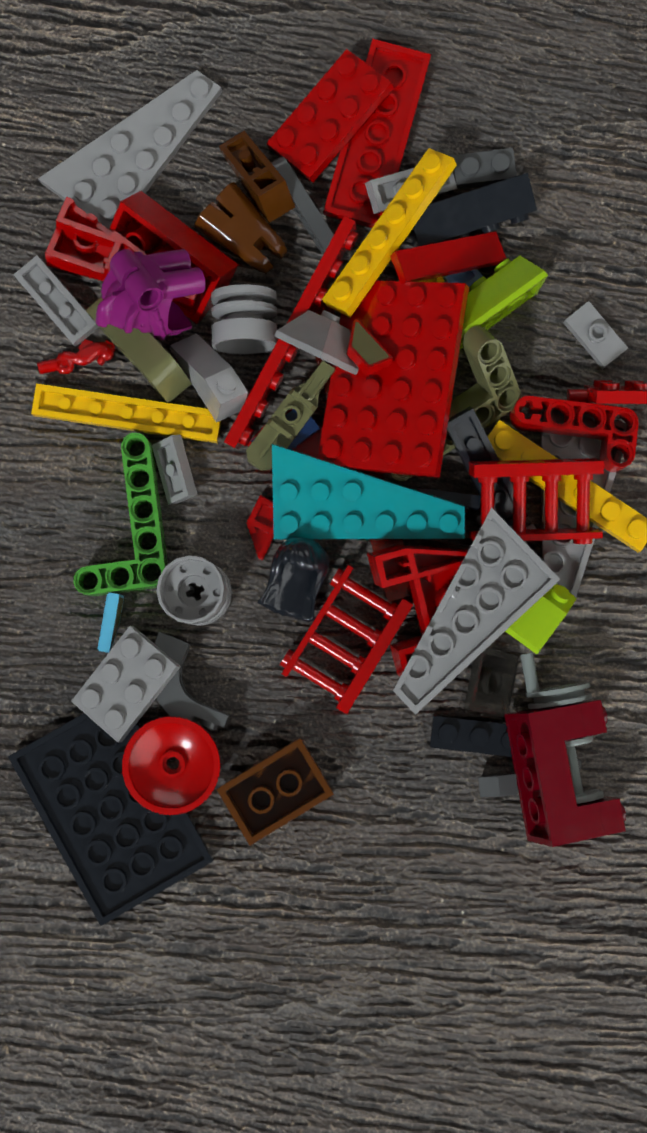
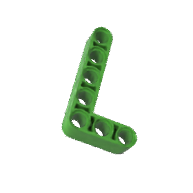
[73,433,168,596]

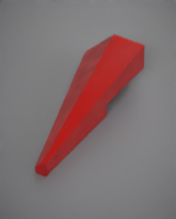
[45,197,197,306]

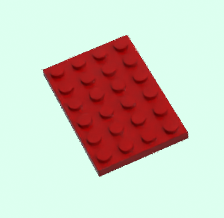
[318,281,469,478]

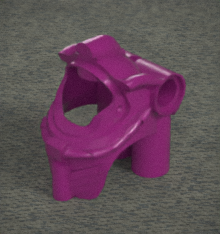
[95,249,205,340]

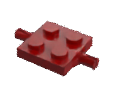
[567,380,647,404]

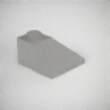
[274,310,359,375]

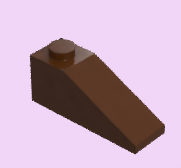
[219,131,295,223]

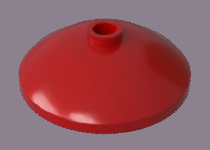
[122,716,220,815]

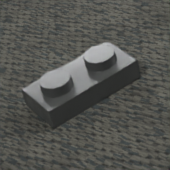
[452,148,517,189]

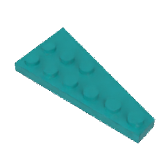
[272,443,465,539]

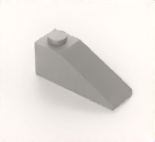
[169,334,248,423]

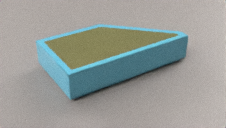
[97,593,124,653]

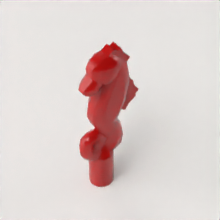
[37,339,116,374]

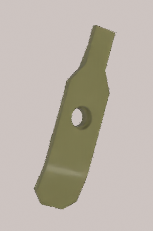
[246,360,336,471]

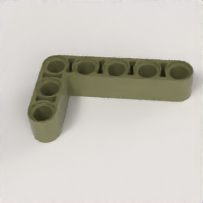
[389,326,521,481]

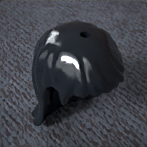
[257,537,329,622]

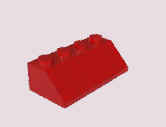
[109,191,238,324]

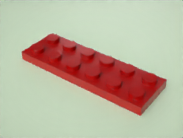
[323,38,431,228]

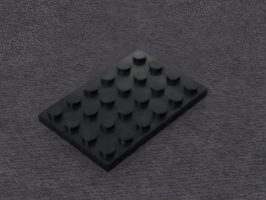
[8,713,214,926]

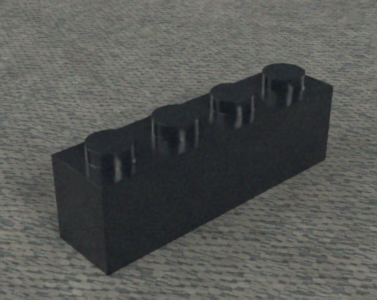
[410,173,537,247]

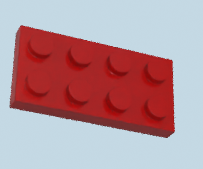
[266,49,394,183]

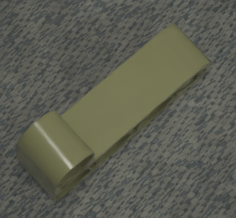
[85,296,192,403]

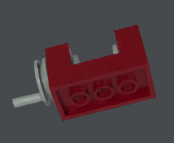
[504,653,626,847]

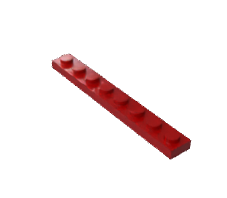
[224,216,359,450]

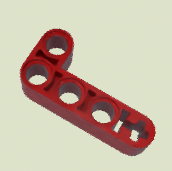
[510,396,639,472]

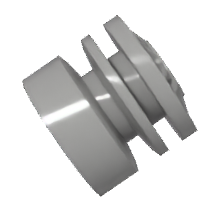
[211,284,277,355]
[156,555,232,626]

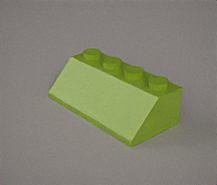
[459,256,548,351]

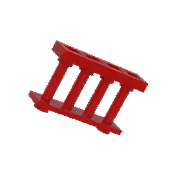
[469,458,604,544]
[280,565,413,714]

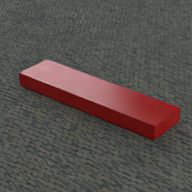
[390,231,507,284]

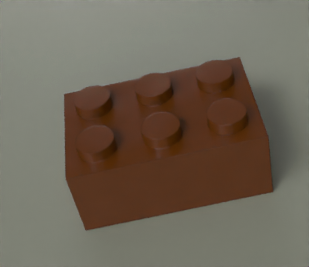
[216,736,334,846]

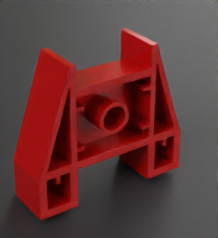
[367,545,469,677]

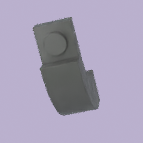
[154,632,231,731]

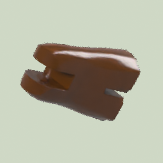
[194,182,288,274]

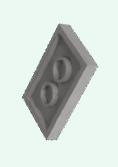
[71,626,181,742]

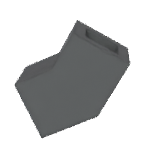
[478,773,518,798]

